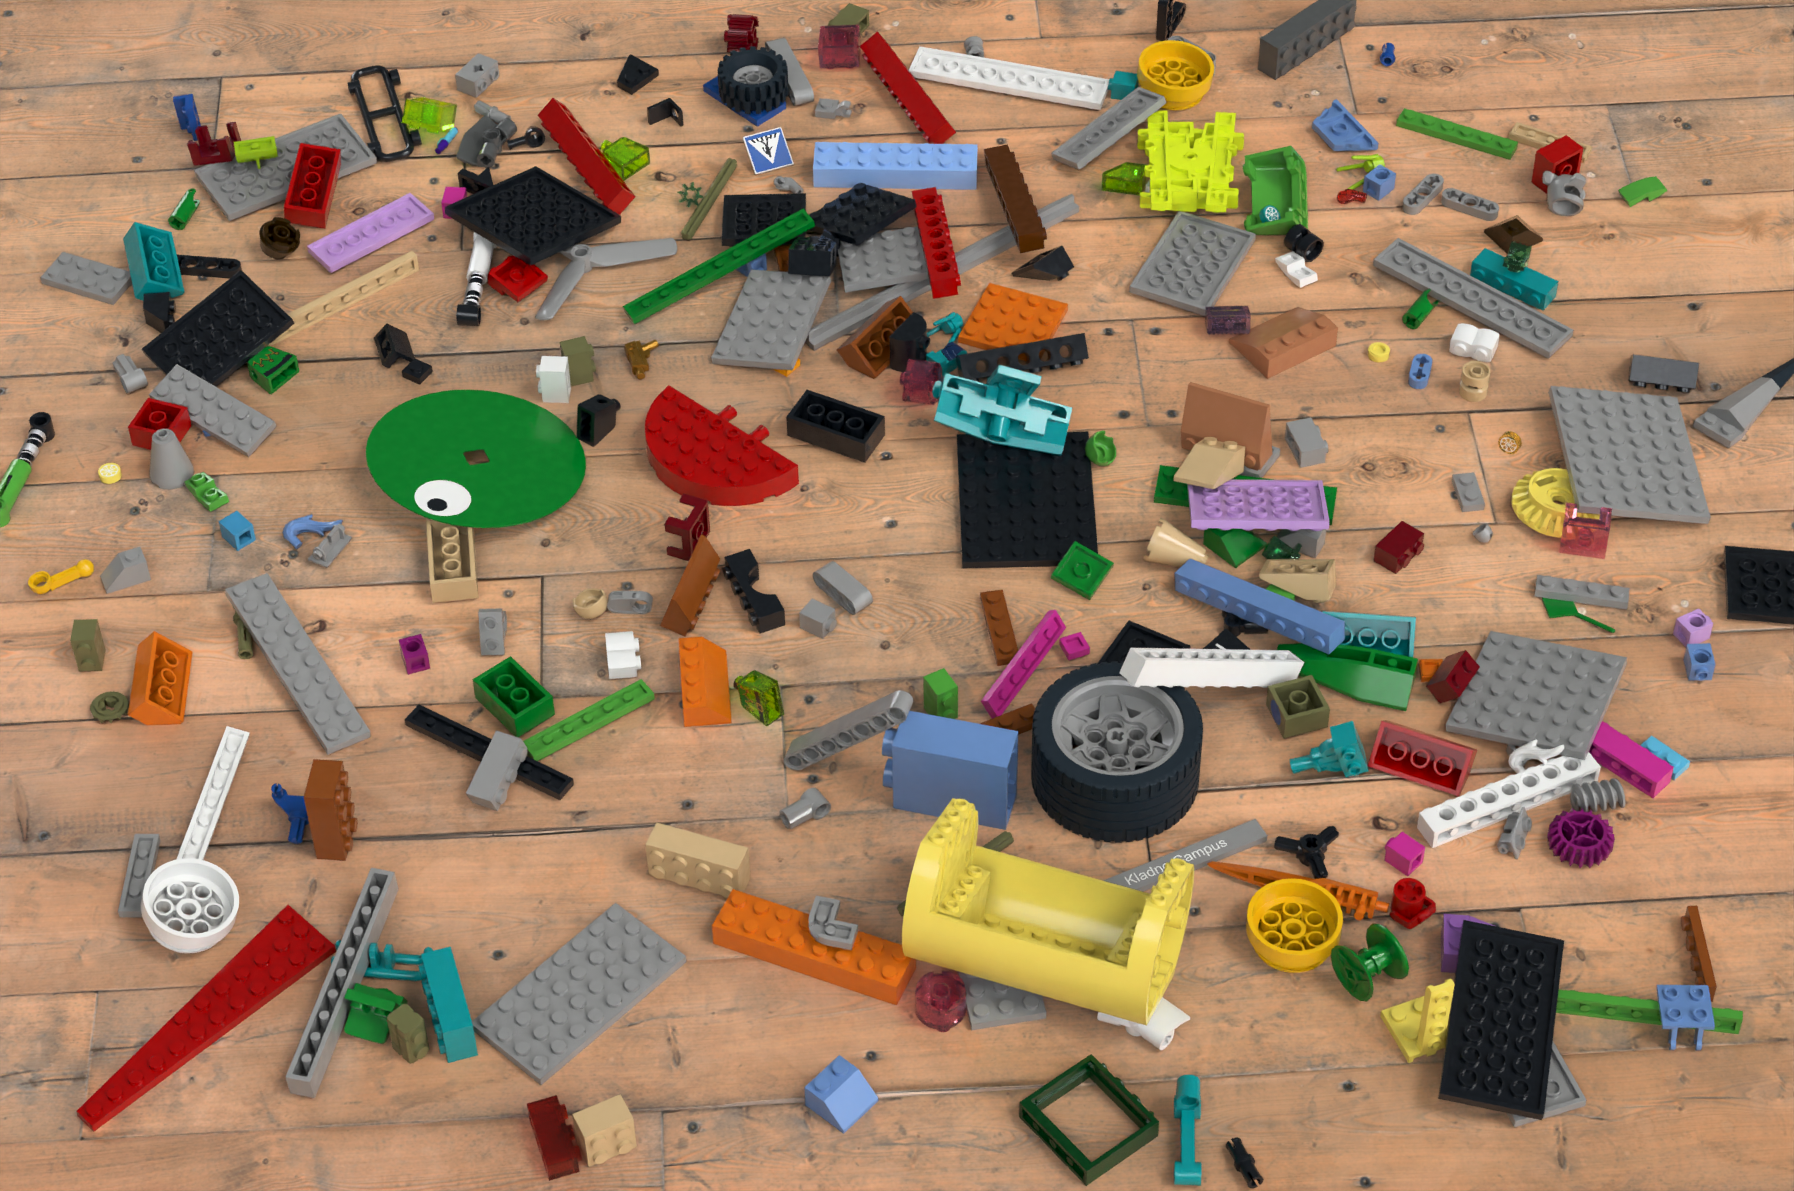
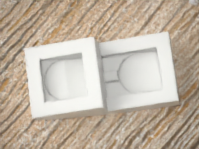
[1275,251,1318,288]

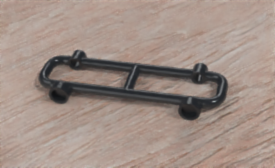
[347,65,422,162]

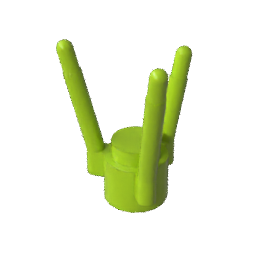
[1336,154,1385,192]

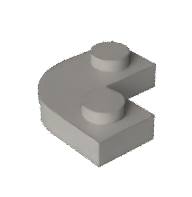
[808,896,858,950]

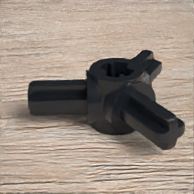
[1274,826,1339,879]

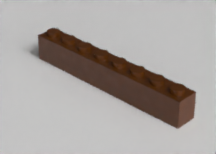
[984,144,1047,253]

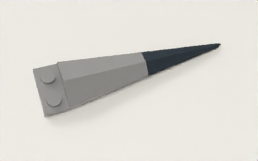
[1693,358,1794,448]

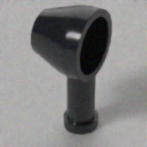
[507,126,545,150]

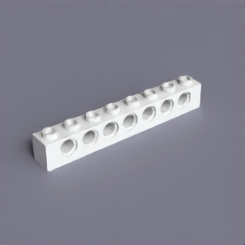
[1417,752,1601,848]

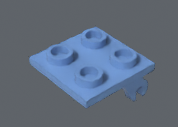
[1656,985,1715,1050]

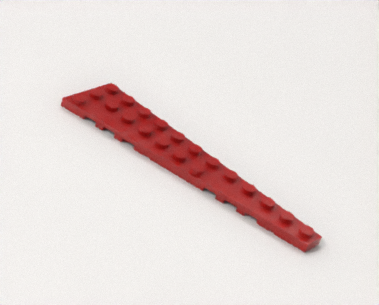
[76,905,336,1132]

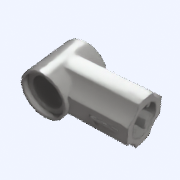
[112,354,148,394]
[779,788,831,829]

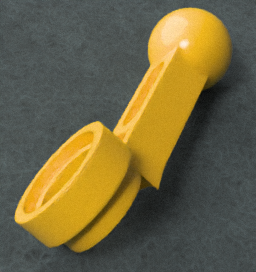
[28,559,94,594]

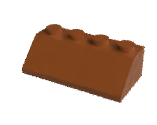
[837,296,913,379]
[660,534,721,637]

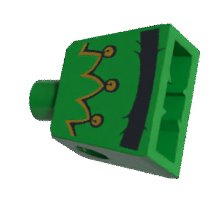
[247,346,299,395]

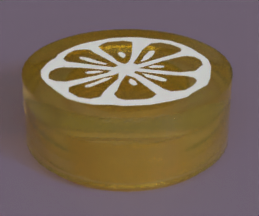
[1498,431,1522,454]

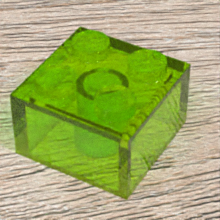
[402,96,457,134]

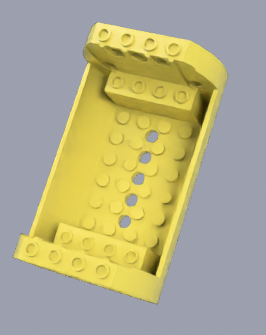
[902,798,1194,1026]

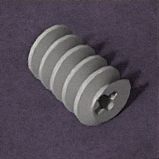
[1570,778,1625,812]

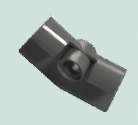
[456,115,517,168]

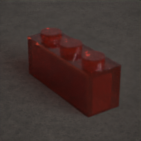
[527,1095,582,1181]

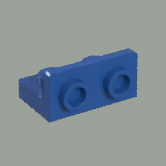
[173,94,201,141]

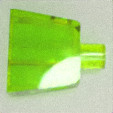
[601,137,650,181]

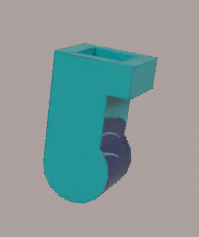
[926,342,967,380]

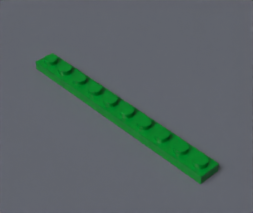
[623,208,815,324]

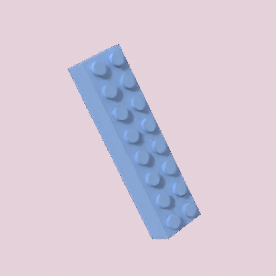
[813,142,978,190]

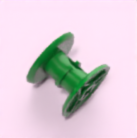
[1331,923,1409,1002]

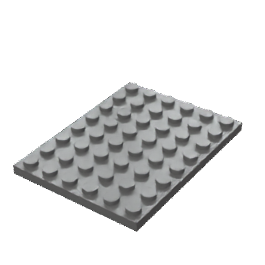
[1548,386,1711,524]

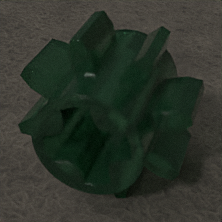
[677,182,703,207]

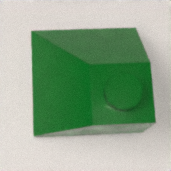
[1203,528,1267,568]

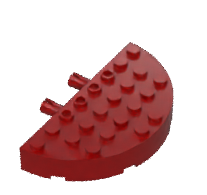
[645,385,799,506]

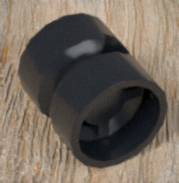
[1284,224,1324,262]

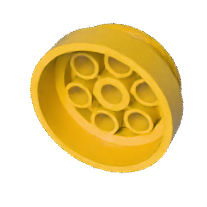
[1137,40,1214,110]
[1246,879,1343,973]

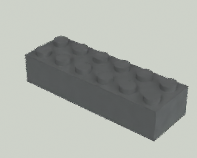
[1258,0,1357,80]

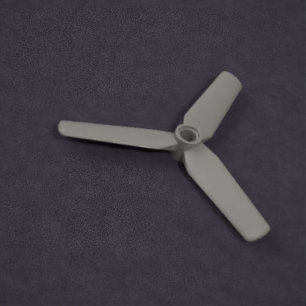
[535,238,677,321]

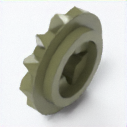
[90,692,129,723]

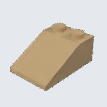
[1173,437,1245,489]
[1259,559,1336,603]

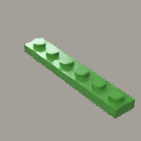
[1396,108,1518,160]
[523,679,655,761]

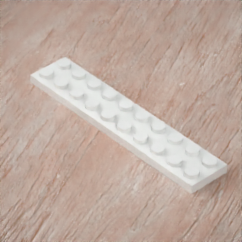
[909,46,1110,110]

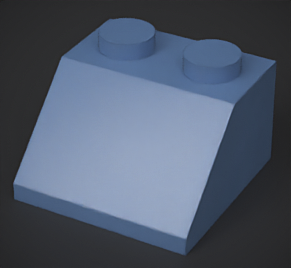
[804,1055,878,1134]

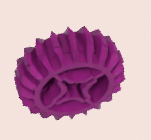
[1547,808,1615,868]

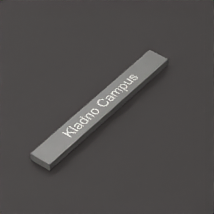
[1103,819,1268,892]

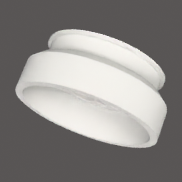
[141,858,239,953]

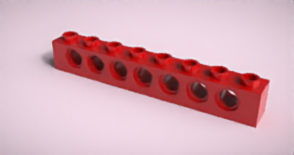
[912,187,961,299]

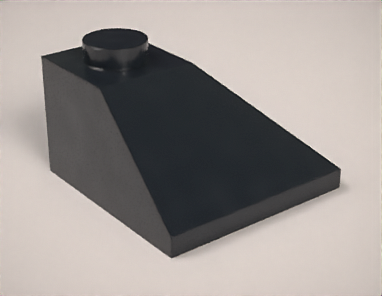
[1011,245,1074,281]

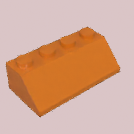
[128,631,193,725]
[679,636,732,727]

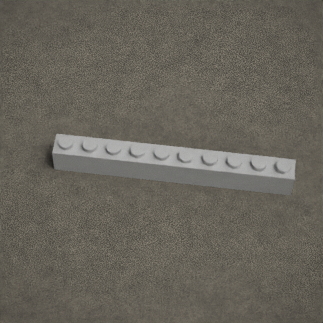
[286,868,399,1098]

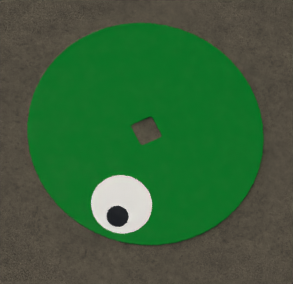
[366,390,586,528]

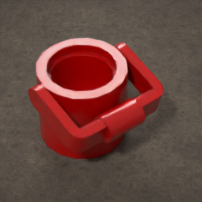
[1390,878,1436,929]

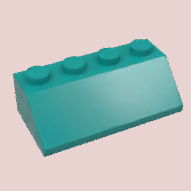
[123,222,185,301]
[1321,610,1416,657]

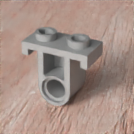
[478,608,507,655]

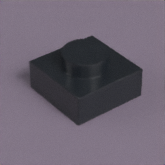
[402,358,433,385]

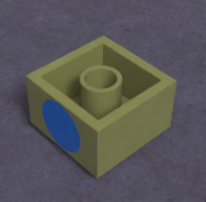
[1266,675,1330,739]

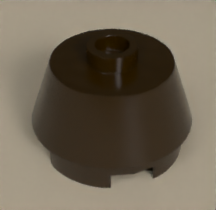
[259,217,300,259]

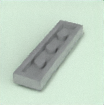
[1535,575,1630,610]
[118,834,161,918]

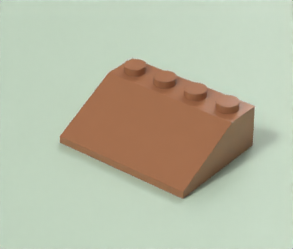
[1229,307,1338,379]
[1181,382,1273,471]

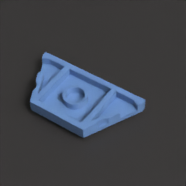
[1312,99,1379,151]

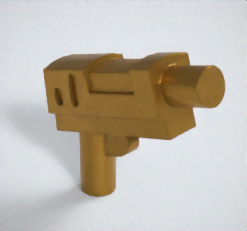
[624,339,659,380]

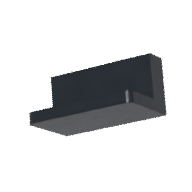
[374,323,415,368]

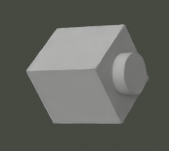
[799,598,837,639]

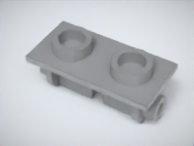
[308,524,352,568]
[1497,807,1532,859]

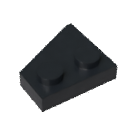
[617,54,659,95]

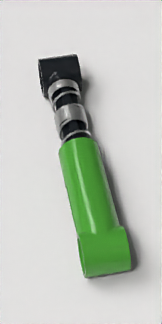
[0,412,55,527]

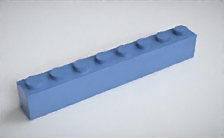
[1174,559,1345,654]

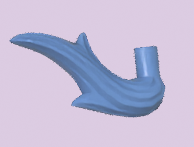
[282,514,343,549]

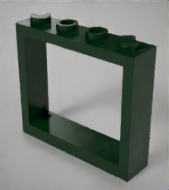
[1019,1054,1159,1186]

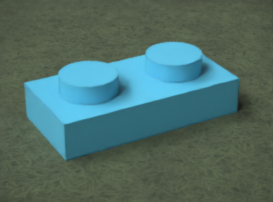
[1640,736,1690,780]

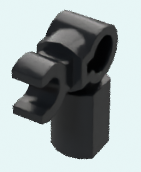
[1222,610,1268,637]

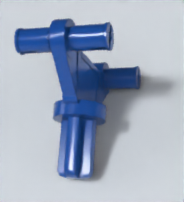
[271,783,309,844]

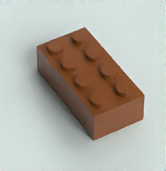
[304,759,358,861]

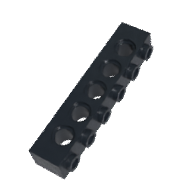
[955,333,1089,382]

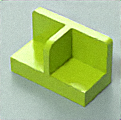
[234,136,278,169]

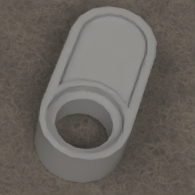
[607,591,653,614]

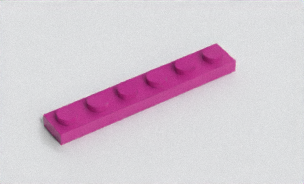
[981,610,1066,719]

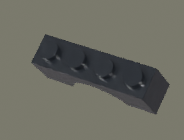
[722,549,785,634]

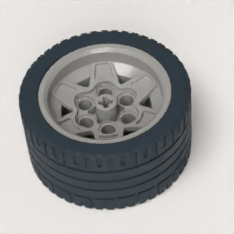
[1031,661,1203,843]

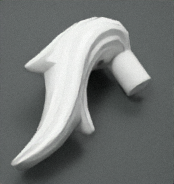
[1508,739,1564,774]

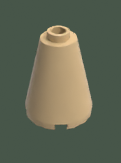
[1143,518,1209,567]

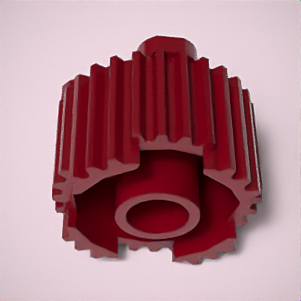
[724,14,759,53]

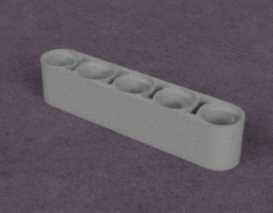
[765,37,814,106]

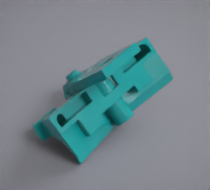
[932,365,1072,456]

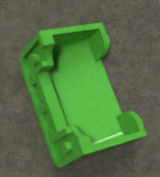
[1243,146,1308,235]

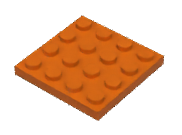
[958,283,1068,361]

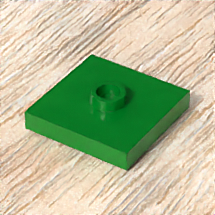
[1051,541,1114,600]

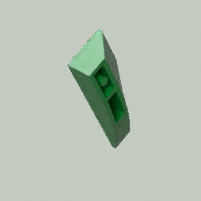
[1277,643,1418,711]

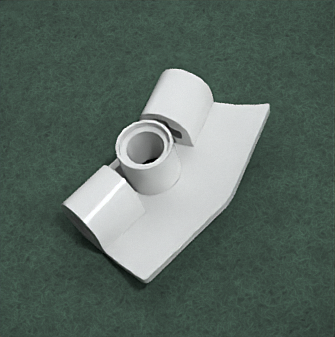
[1097,997,1190,1050]

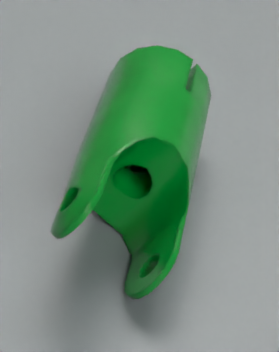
[168,188,200,230]
[1402,288,1440,329]

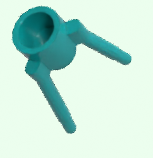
[927,312,963,344]

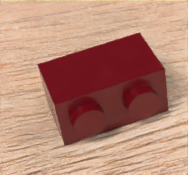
[1374,521,1424,574]
[1426,650,1480,704]

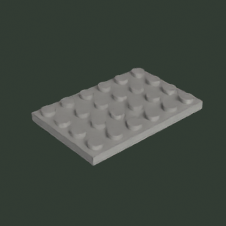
[1129,211,1256,317]
[711,270,831,370]

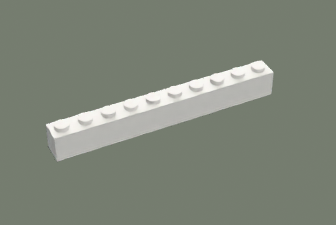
[1120,648,1304,688]

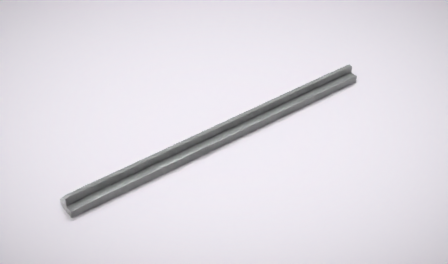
[805,194,1079,351]

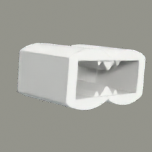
[1449,323,1499,362]
[605,631,641,679]

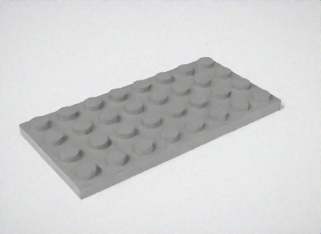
[194,113,377,221]
[472,903,686,1085]

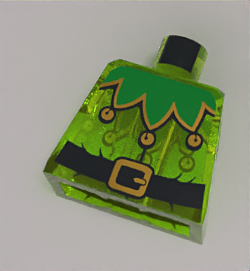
[733,670,784,726]

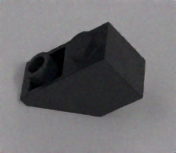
[143,292,176,333]

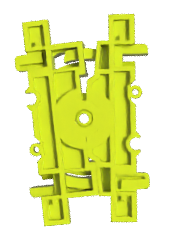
[1137,110,1244,213]

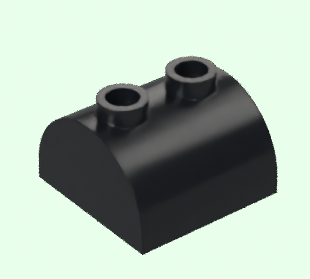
[889,312,930,372]

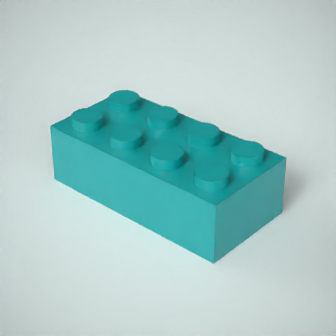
[418,946,478,1063]

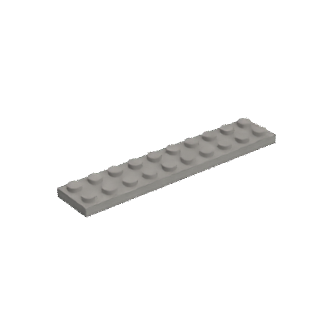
[1373,238,1574,359]
[225,573,371,755]

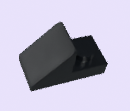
[458,167,493,194]

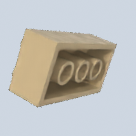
[426,519,479,603]
[645,823,750,898]

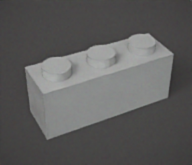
[466,730,528,811]

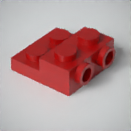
[487,255,548,303]

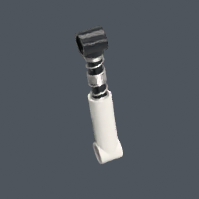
[456,232,497,326]

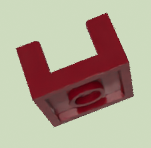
[187,122,241,166]
[664,493,710,561]

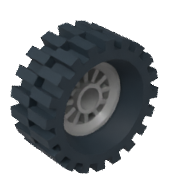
[718,46,788,114]

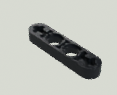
[177,255,242,279]

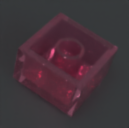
[818,25,861,69]

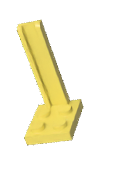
[1380,978,1455,1063]

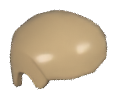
[573,588,607,619]

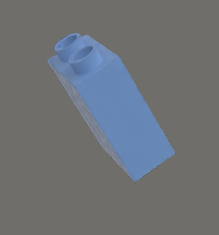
[882,711,1018,830]

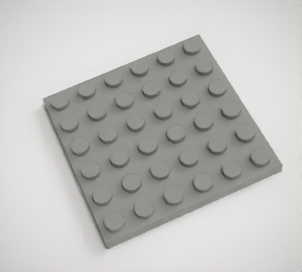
[1446,631,1627,760]

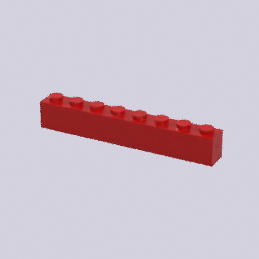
[860,31,956,144]
[538,98,636,215]

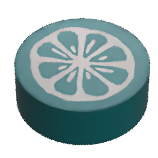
[1259,205,1281,223]

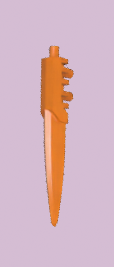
[1207,861,1390,920]

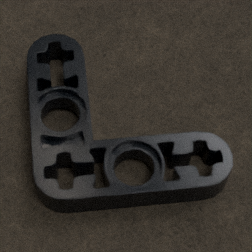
[1156,0,1186,41]

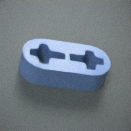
[1408,354,1432,389]

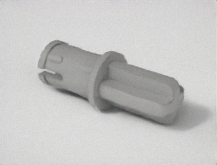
[474,101,511,124]

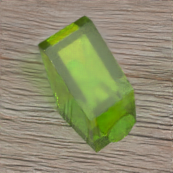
[1102,162,1147,196]

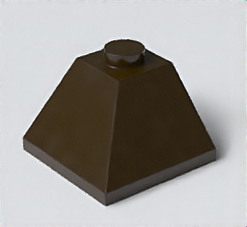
[1484,215,1543,256]

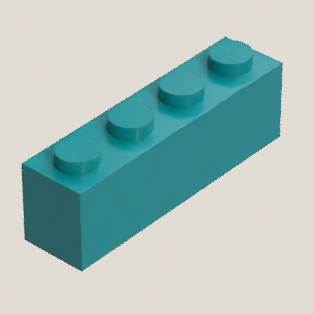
[1470,248,1559,311]

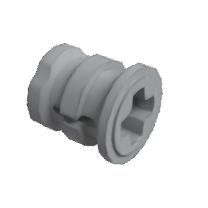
[964,36,984,57]

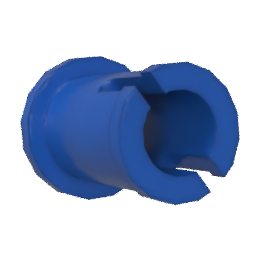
[1380,43,1396,66]

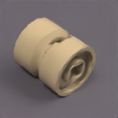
[1459,361,1491,402]

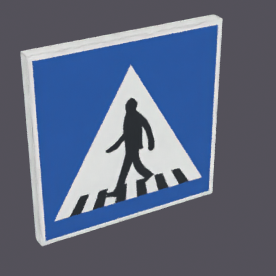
[743,127,794,175]

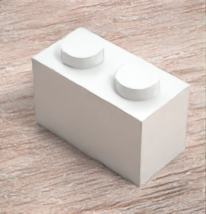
[536,356,571,403]

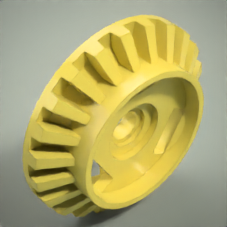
[1511,468,1603,538]

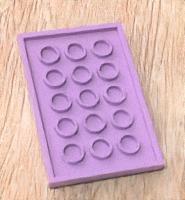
[1187,479,1329,531]

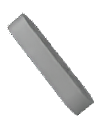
[1402,174,1444,215]
[1441,188,1499,221]

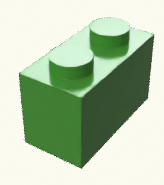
[923,668,958,719]

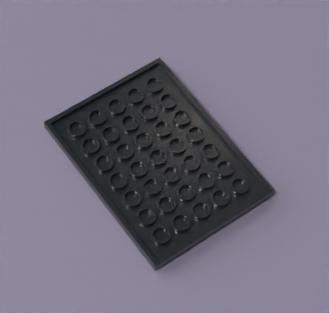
[957,431,1098,569]

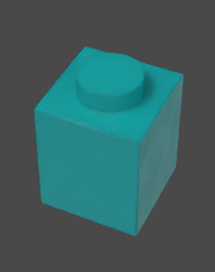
[1108,71,1139,100]

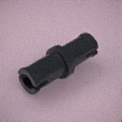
[1226,1137,1264,1188]

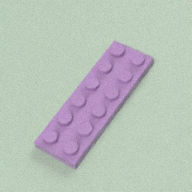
[307,193,434,273]

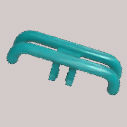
[331,940,433,981]

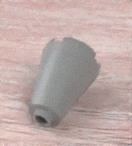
[149,429,194,490]

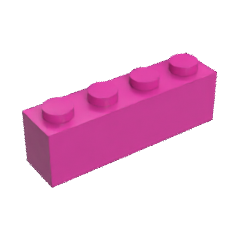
[1589,721,1674,798]

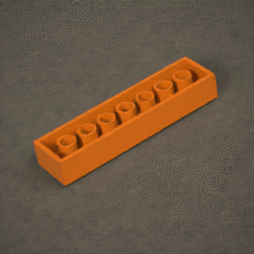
[712,889,916,1005]

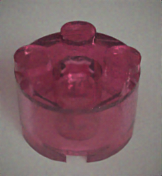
[900,359,942,405]
[915,970,966,1032]

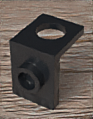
[647,98,684,126]

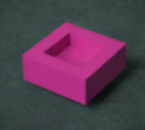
[1059,632,1090,661]

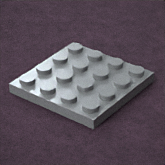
[838,227,929,293]

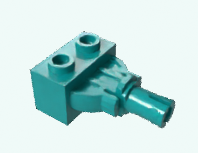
[1290,721,1369,777]

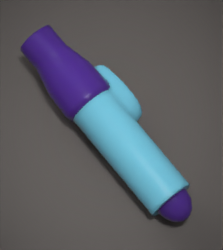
[435,127,458,154]

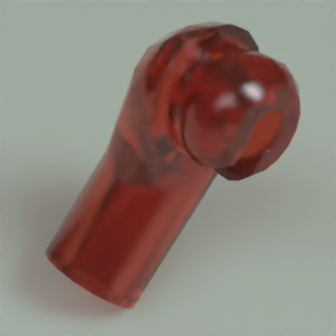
[1337,189,1367,204]

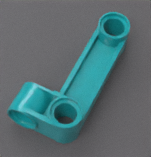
[1174,1075,1202,1186]

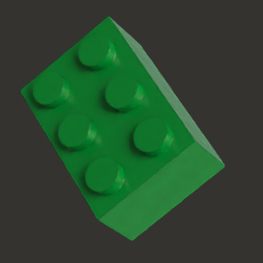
[472,656,555,737]

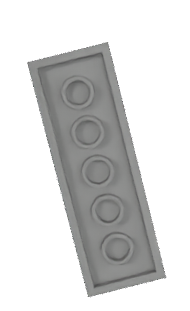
[1051,87,1166,170]
[149,364,276,457]

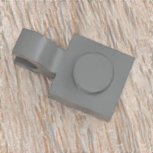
[815,98,852,119]

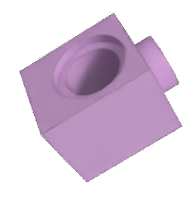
[1673,608,1713,647]

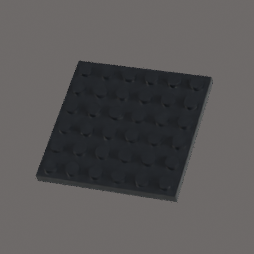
[445,166,621,266]

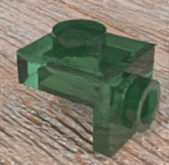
[1503,241,1532,273]
[1262,536,1302,559]

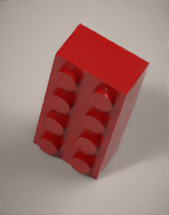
[284,143,341,229]

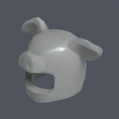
[1542,171,1586,216]

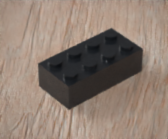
[786,390,885,463]

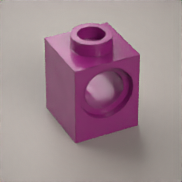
[399,634,430,675]

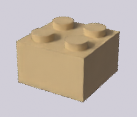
[572,1094,637,1167]

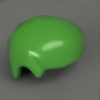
[1085,431,1116,466]

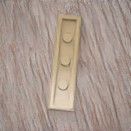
[1508,122,1592,164]

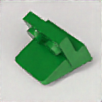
[344,983,408,1044]

